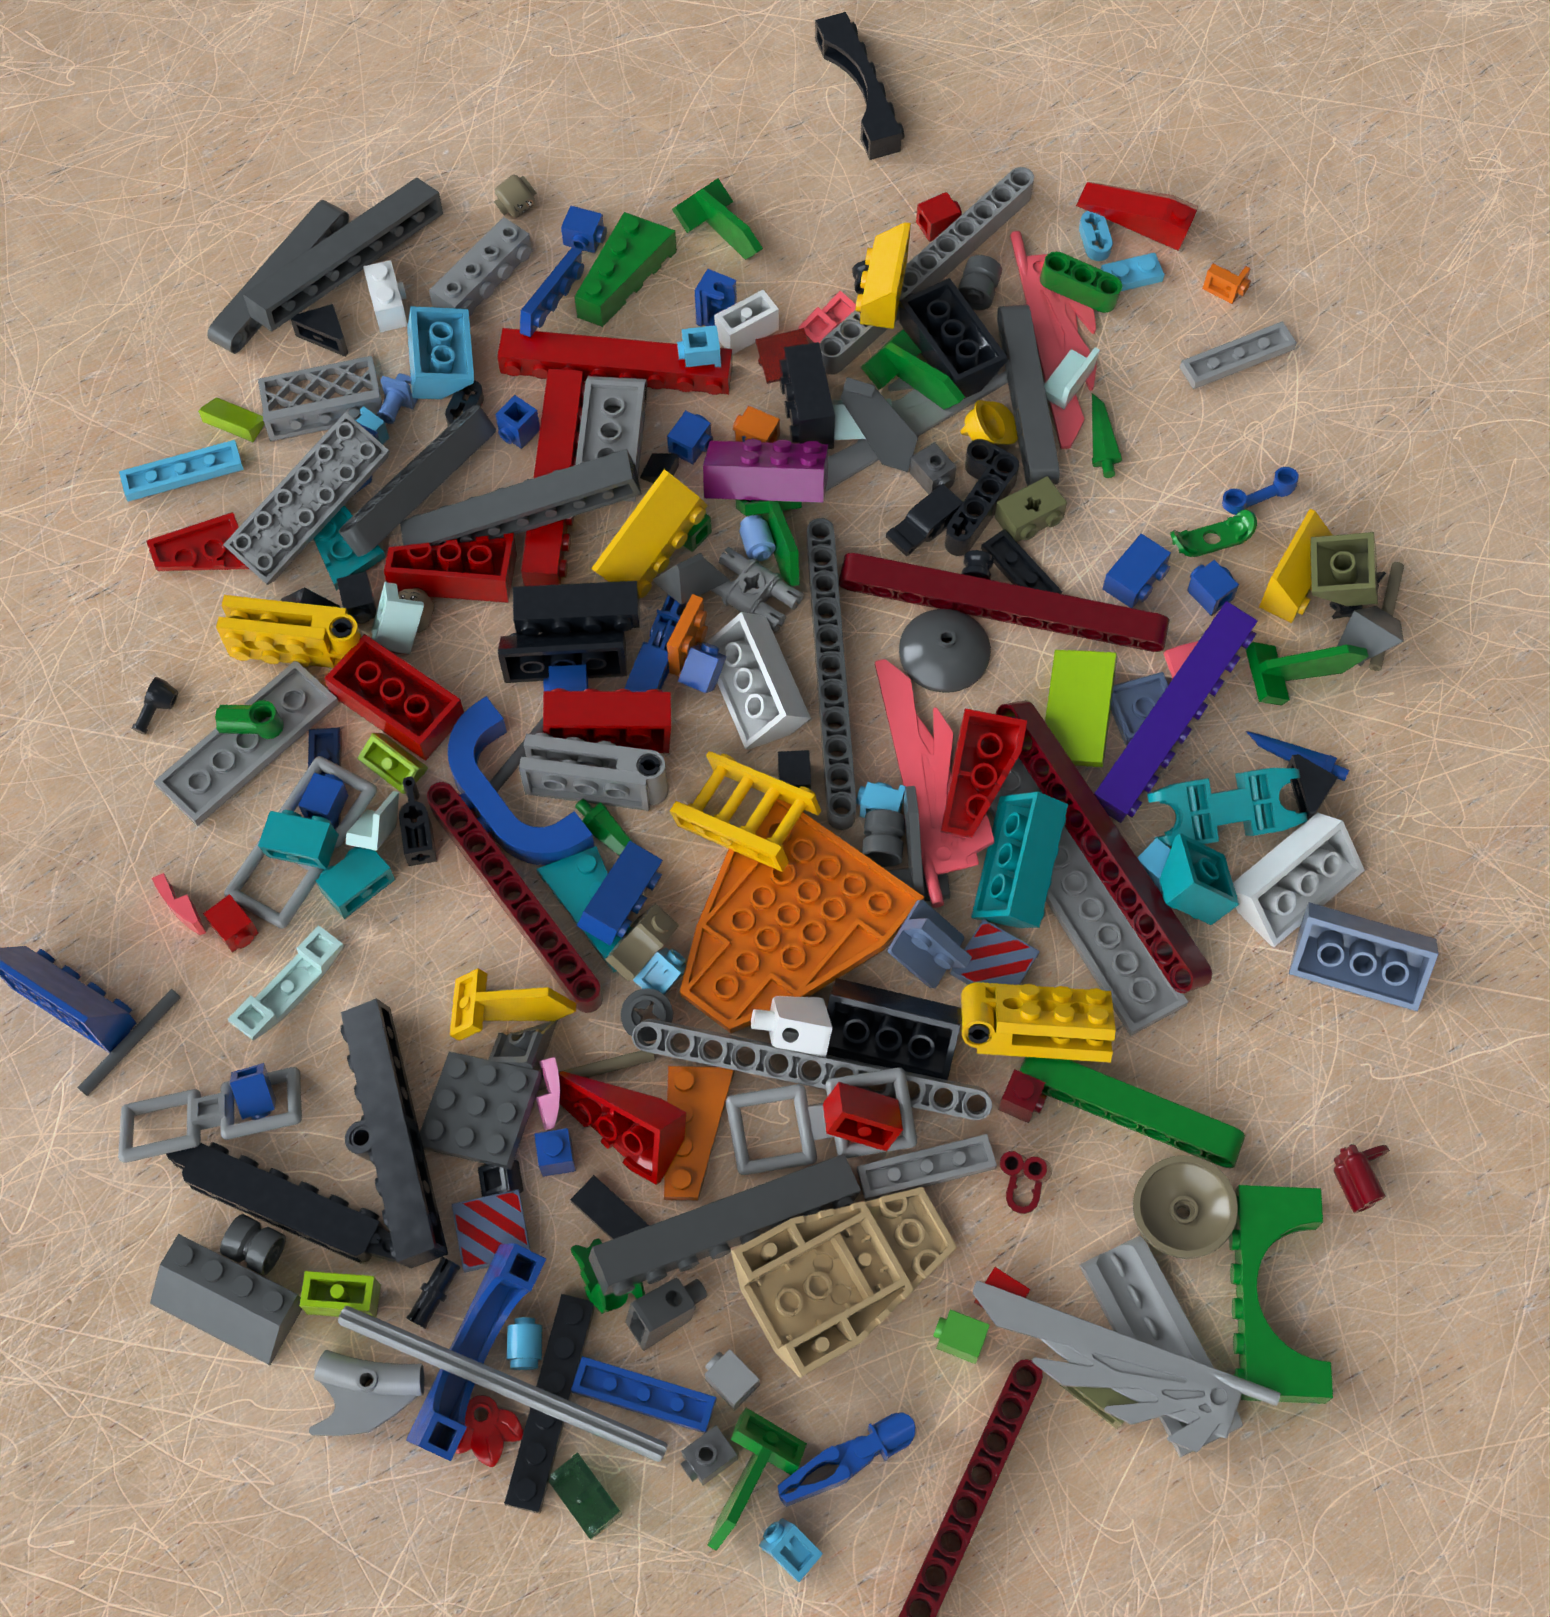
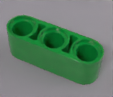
[1039,251,1122,313]

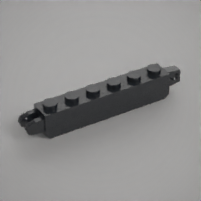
[166,1142,395,1264]

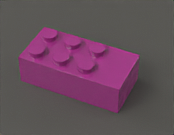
[703,439,828,503]

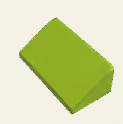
[198,397,265,442]
[357,733,428,794]

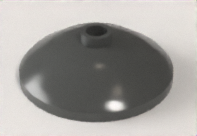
[899,609,991,693]

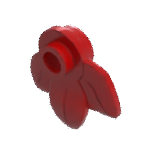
[455,1395,523,1467]

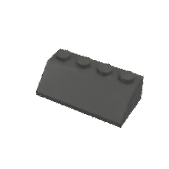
[150,1234,302,1365]

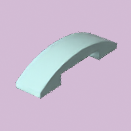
[228,925,343,1040]

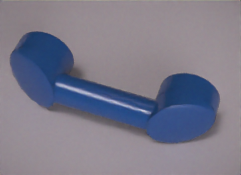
[1222,467,1299,515]

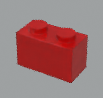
[823,1082,903,1152]

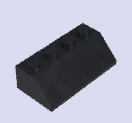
[899,278,1008,399]
[513,581,640,636]
[498,629,627,683]
[827,978,962,1080]

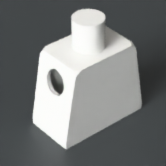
[751,996,832,1057]

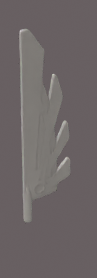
[825,371,1008,492]
[973,1281,1281,1452]

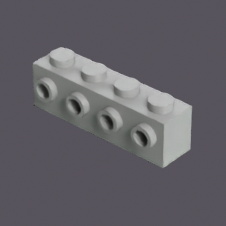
[429,217,532,316]

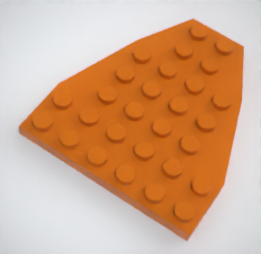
[680,799,925,1034]

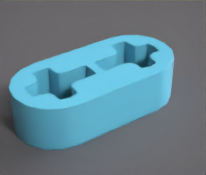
[1079,211,1113,261]

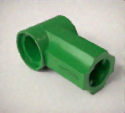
[215,700,284,739]

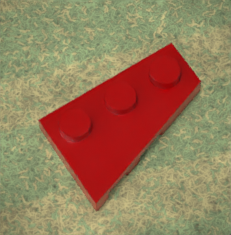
[146,512,249,571]

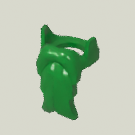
[571,1238,645,1314]

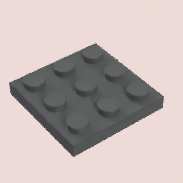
[420,1051,543,1170]

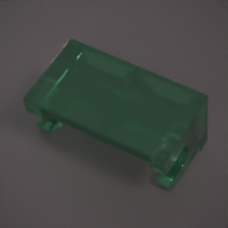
[548,1452,622,1540]

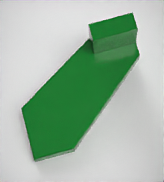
[672,178,763,260]
[861,329,965,410]
[735,500,802,586]
[1245,642,1369,706]
[707,1407,807,1551]

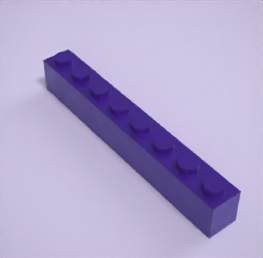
[1094,601,1258,823]

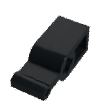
[886,484,963,556]
[399,776,437,866]

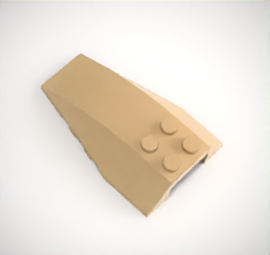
[731,1187,957,1378]

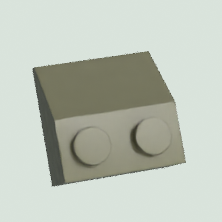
[1311,532,1378,606]

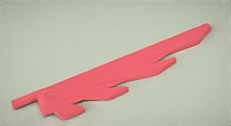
[1010,231,1097,449]
[875,659,994,908]

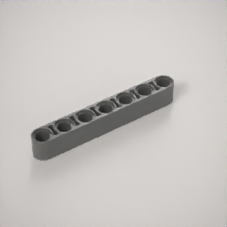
[207,200,349,354]
[997,304,1060,486]
[339,405,496,557]

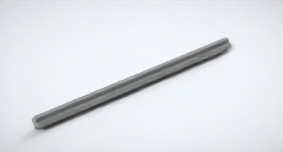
[338,1306,667,1462]

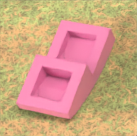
[535,1057,560,1130]

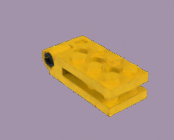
[216,595,362,668]
[961,982,1116,1063]

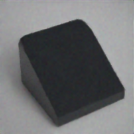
[640,453,679,484]
[478,1160,524,1197]

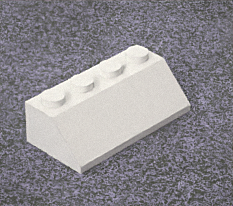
[706,612,811,749]
[1233,812,1365,947]

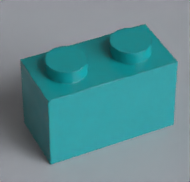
[258,810,339,870]
[315,846,395,919]

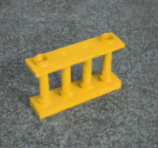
[669,751,821,872]

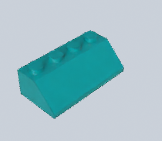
[971,792,1068,928]

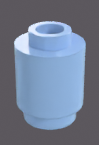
[739,515,776,561]

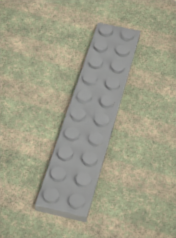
[989,757,1188,1036]

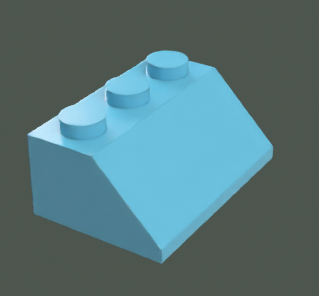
[407,306,474,399]

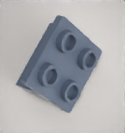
[888,900,972,988]

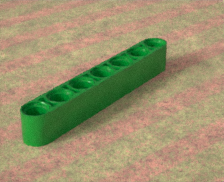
[1019,1057,1245,1168]

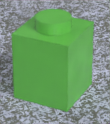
[933,1309,990,1364]

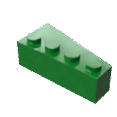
[574,212,677,327]

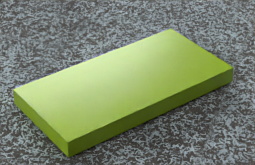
[1045,650,1117,767]

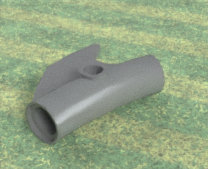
[309,1350,424,1436]

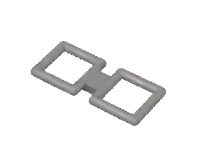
[224,756,377,929]
[118,1067,302,1163]
[726,1067,917,1175]

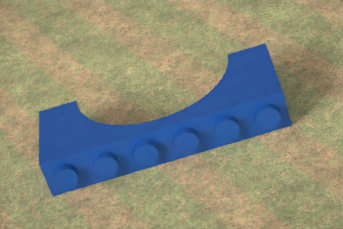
[406,1243,546,1461]

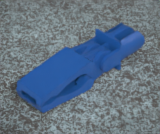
[624,594,687,692]
[777,1412,916,1507]

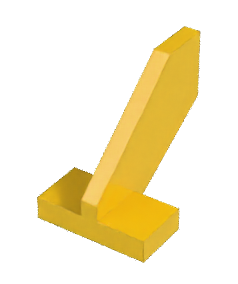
[450,968,577,1041]

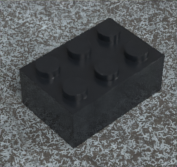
[779,342,835,449]

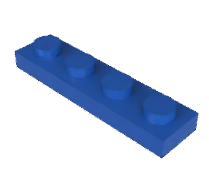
[520,247,584,337]
[571,1356,717,1434]

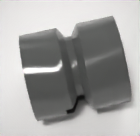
[958,255,1002,310]
[862,809,905,867]
[220,1214,286,1276]

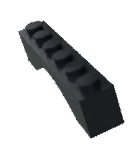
[815,12,905,160]

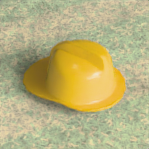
[960,400,1018,445]

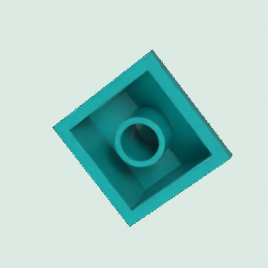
[1159,833,1239,925]

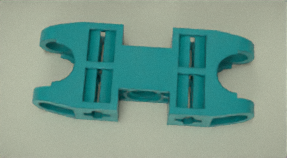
[1147,768,1308,846]

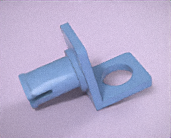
[377,373,418,424]

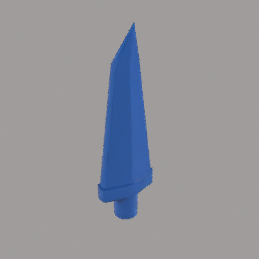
[1246,731,1349,781]

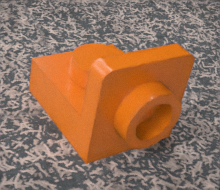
[1202,263,1251,304]

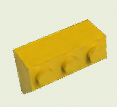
[855,222,911,329]
[1259,509,1333,623]

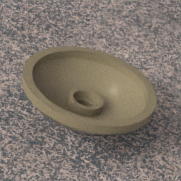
[1133,1156,1238,1259]

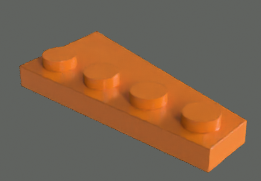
[664,1066,735,1201]

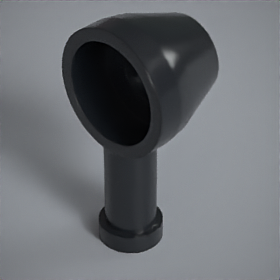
[131,677,178,735]

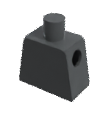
[625,1278,707,1351]

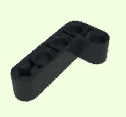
[945,439,1019,556]

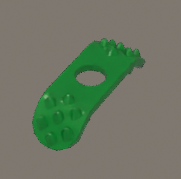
[1170,510,1257,557]

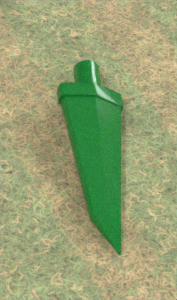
[1092,393,1122,478]
[575,798,633,856]

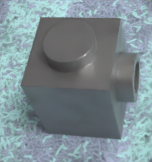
[910,442,957,494]
[680,1425,738,1485]

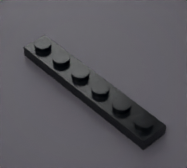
[504,1294,595,1514]

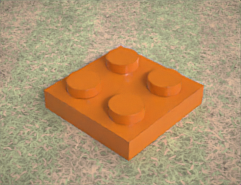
[667,594,708,677]

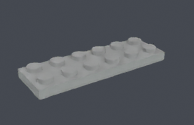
[153,661,339,826]

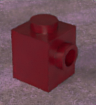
[998,1069,1048,1123]

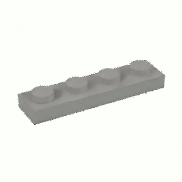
[1180,321,1297,389]
[857,1134,997,1202]

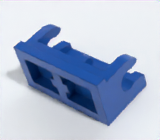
[695,269,737,327]

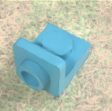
[633,947,686,995]
[759,1518,823,1582]

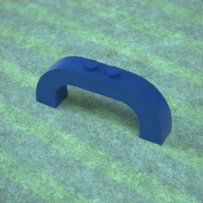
[448,696,595,865]

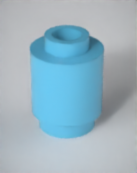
[507,1317,542,1370]

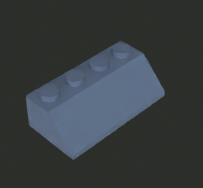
[1289,902,1439,1011]

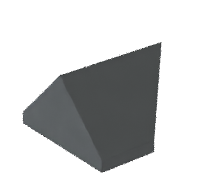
[653,553,730,605]
[1337,606,1404,666]
[489,1020,558,1071]

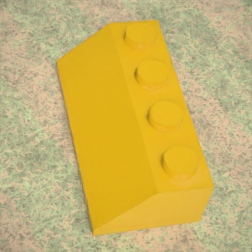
[591,469,708,599]

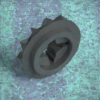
[621,988,674,1041]

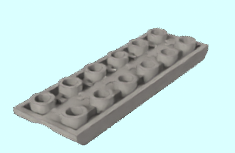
[223,412,390,585]
[1079,1236,1243,1457]

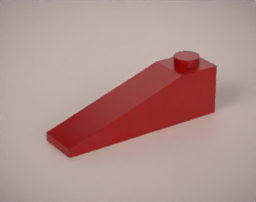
[1076,182,1198,251]
[940,708,1027,838]
[558,1071,686,1185]

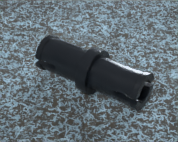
[406,1257,461,1329]

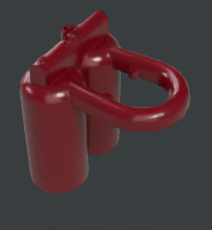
[1333,1144,1390,1214]
[1000,1151,1052,1214]

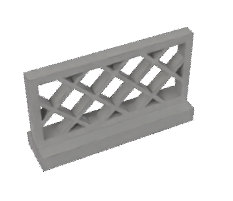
[258,356,382,441]

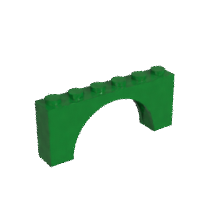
[1229,1185,1333,1404]

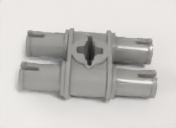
[711,547,804,632]

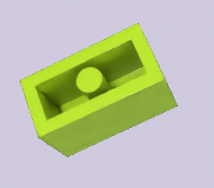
[299,1271,381,1318]

